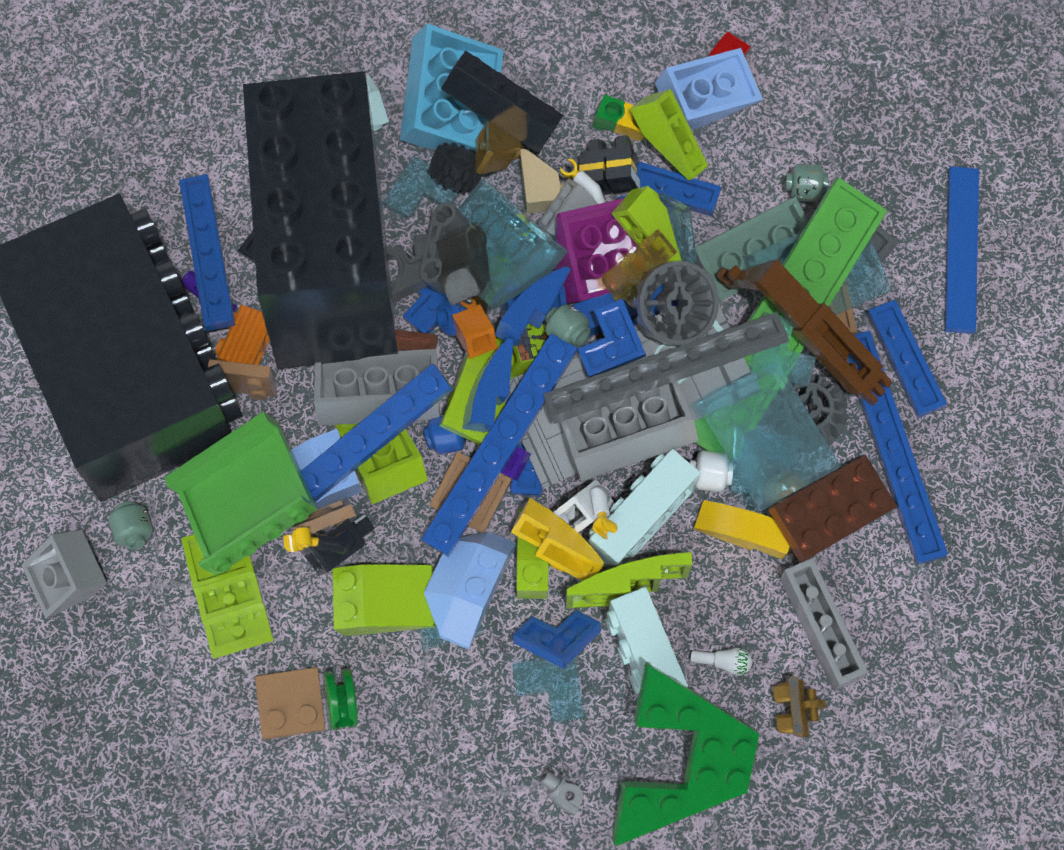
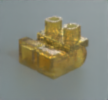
[602,229,677,310]

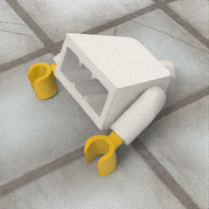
[549,480,618,572]

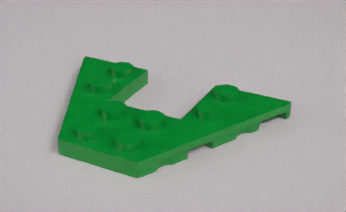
[612,662,759,846]

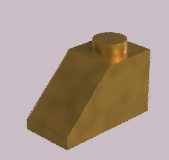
[475,120,523,174]

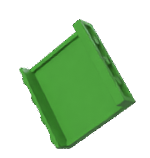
[164,411,317,575]

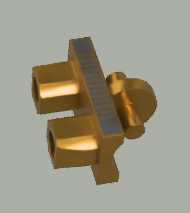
[773,676,827,738]

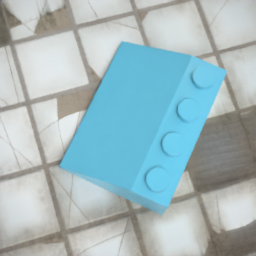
[400,24,504,152]

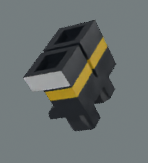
[579,135,640,195]

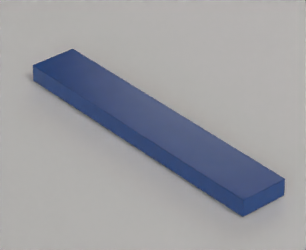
[945,166,979,334]
[179,174,236,332]

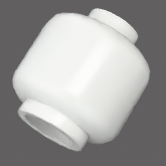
[689,451,734,492]

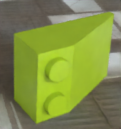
[334,423,428,505]
[332,565,436,636]

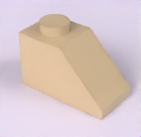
[520,149,565,214]

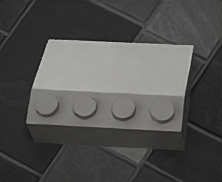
[560,381,699,482]

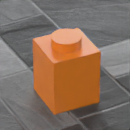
[452,304,498,359]

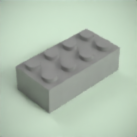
[314,349,440,426]

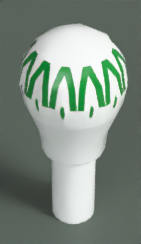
[691,648,752,676]

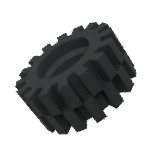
[429,143,483,192]

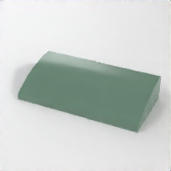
[689,196,808,301]

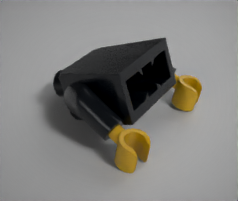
[283,514,375,576]

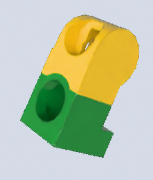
[592,94,644,141]

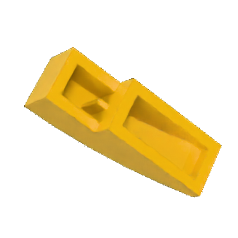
[511,498,604,581]
[693,500,790,560]

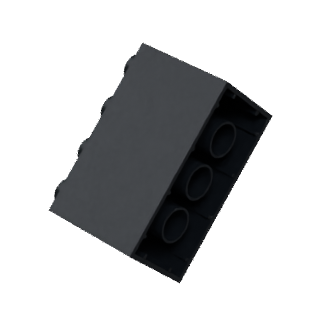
[243,71,398,369]
[0,193,243,502]

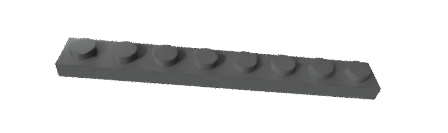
[543,312,788,424]

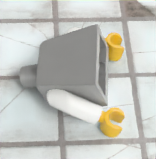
[518,159,605,251]

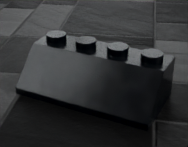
[441,50,564,154]

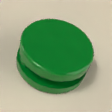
[323,669,358,731]

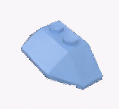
[424,531,517,650]

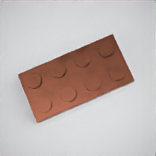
[769,454,898,563]

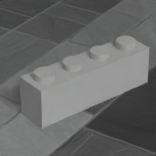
[780,558,868,691]

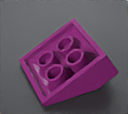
[555,198,651,303]

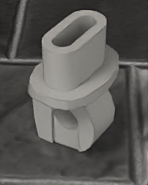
[538,771,583,815]

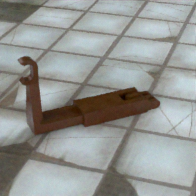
[716,259,892,406]

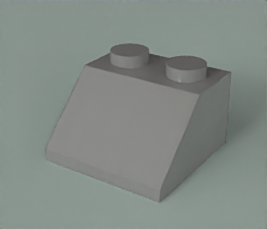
[22,530,107,619]

